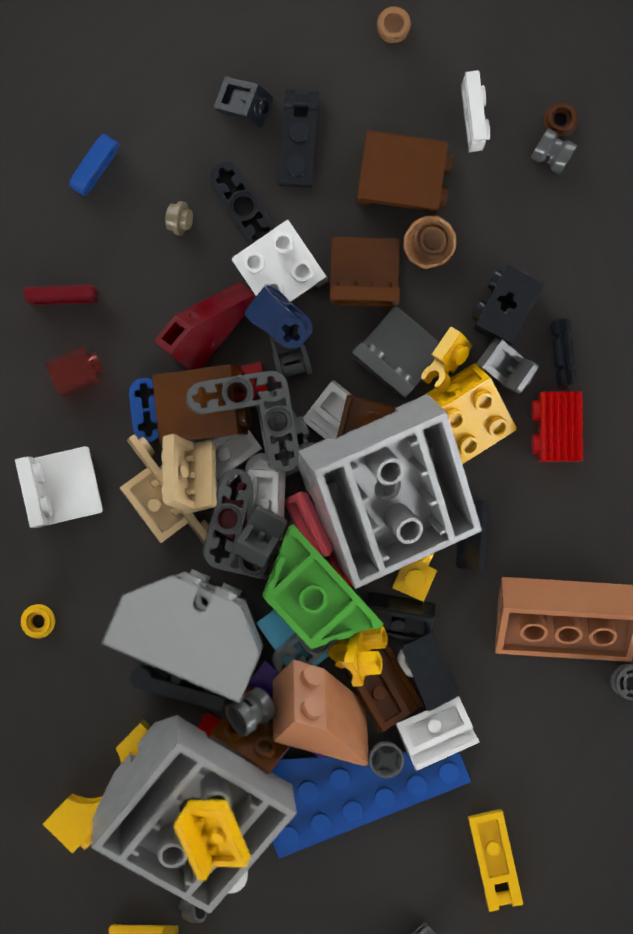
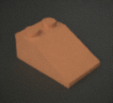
[273,660,369,767]

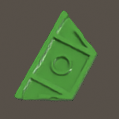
[262,524,384,649]

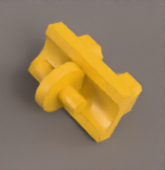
[328,626,388,687]

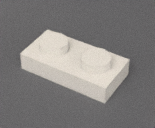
[247,468,286,541]

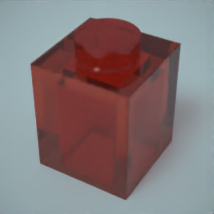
[45,347,103,398]

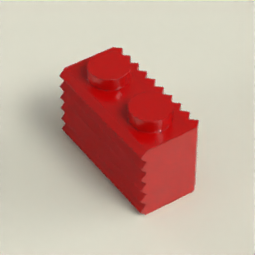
[531,391,583,462]

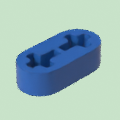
[69,133,120,196]
[129,378,159,443]

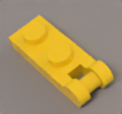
[468,809,523,912]

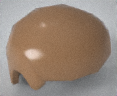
[404,216,456,269]

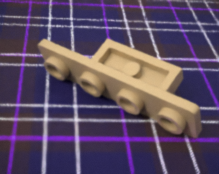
[119,434,216,550]

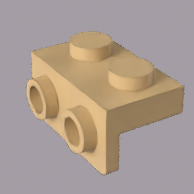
[161,434,217,514]

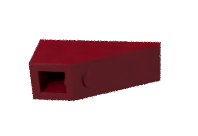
[154,282,256,370]

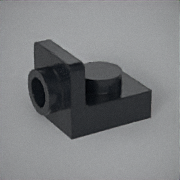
[213,76,273,128]

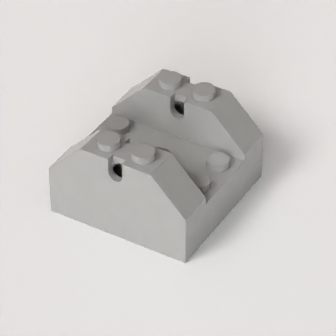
[298,394,482,589]
[102,569,265,702]
[91,715,297,914]

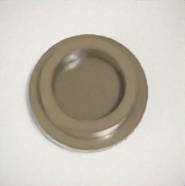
[165,201,193,236]

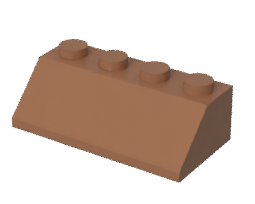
[495,577,633,662]

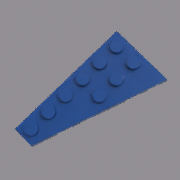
[272,752,471,859]

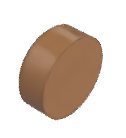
[377,6,411,43]

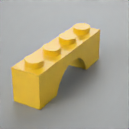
[43,719,152,853]

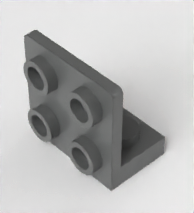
[351,306,440,401]

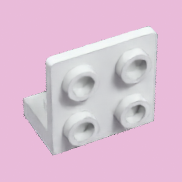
[232,220,329,302]
[15,446,103,528]

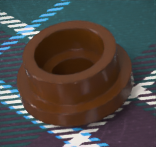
[543,103,578,137]

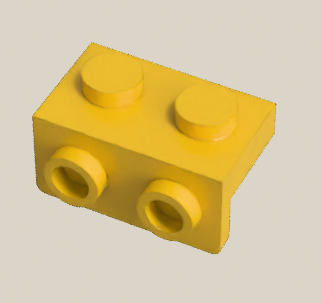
[174,800,251,881]

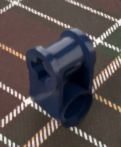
[244,284,313,348]

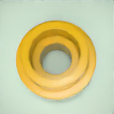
[21,604,56,639]

